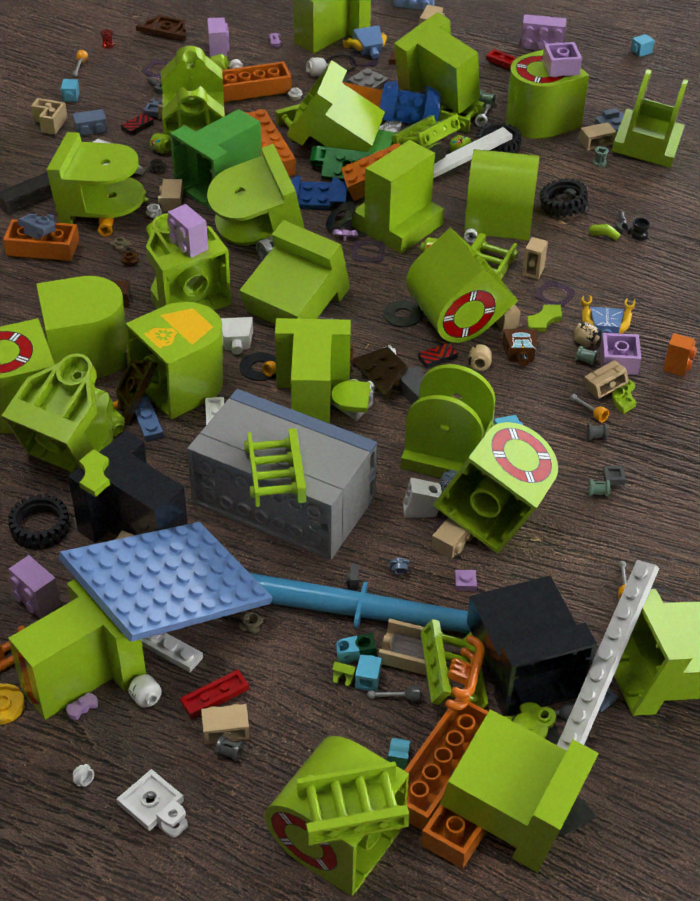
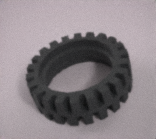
[476,122,521,153]
[540,178,588,218]
[8,494,70,550]

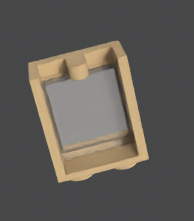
[378,618,427,677]

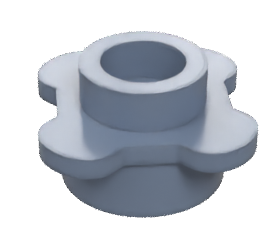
[389,557,410,574]

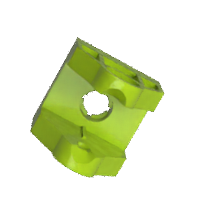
[161,46,225,136]
[146,213,232,310]
[1,353,114,473]

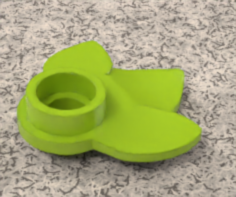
[513,702,556,738]

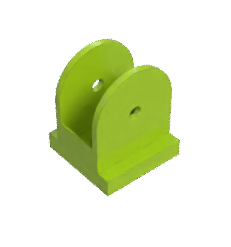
[611,69,688,168]
[46,132,145,224]
[207,144,305,246]
[400,364,495,478]

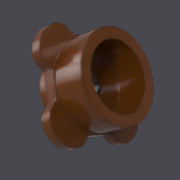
[121,251,139,267]

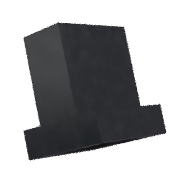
[68,431,188,543]
[467,575,597,716]

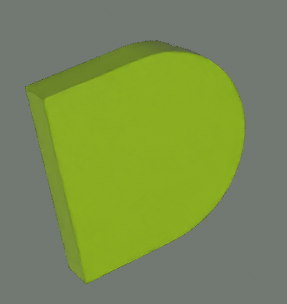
[332,381,370,413]

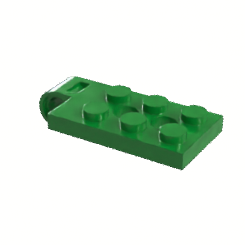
[309,146,374,181]

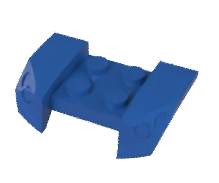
[380,81,440,124]
[290,176,347,210]

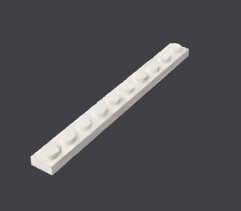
[557,560,659,751]

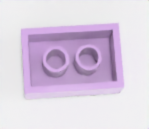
[520,14,567,50]

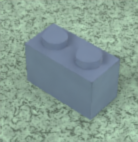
[73,109,107,136]

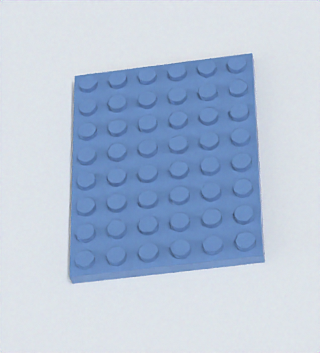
[58,522,273,642]

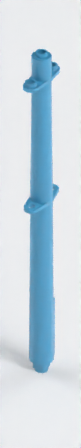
[250,573,471,634]

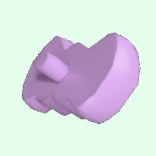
[269,33,282,48]
[332,229,358,241]
[66,693,98,720]

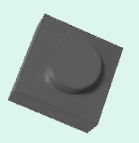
[603,465,626,485]
[346,564,359,591]

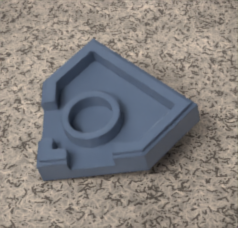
[595,108,624,134]
[18,214,55,239]

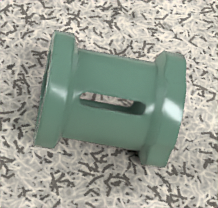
[477,90,496,107]
[593,146,609,167]
[575,346,598,366]
[588,479,610,497]

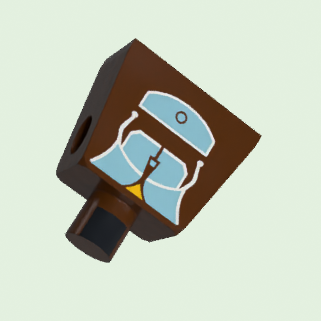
[502,329,538,366]

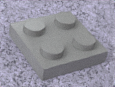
[348,68,389,89]

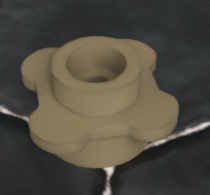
[110,237,130,252]
[239,612,263,634]

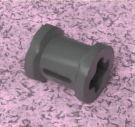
[586,423,609,440]
[215,735,244,762]

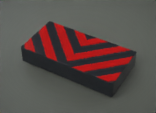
[121,113,154,136]
[418,342,458,368]

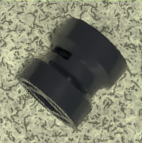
[631,218,650,241]

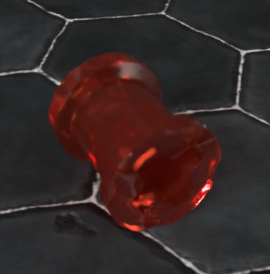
[100,29,114,49]

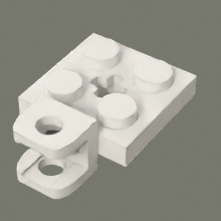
[116,769,188,837]

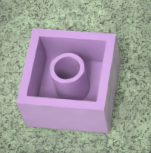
[207,17,230,57]
[542,42,582,77]
[167,204,208,258]
[600,333,641,375]
[9,555,61,618]

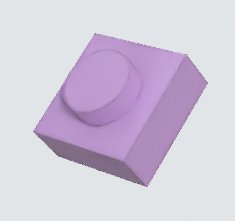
[455,570,477,591]

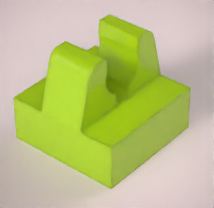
[332,661,357,687]

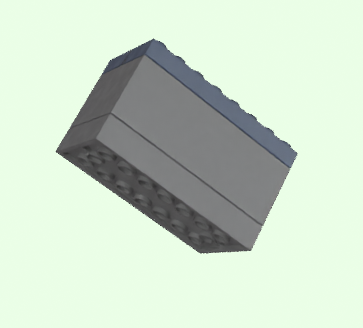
[187,389,377,560]

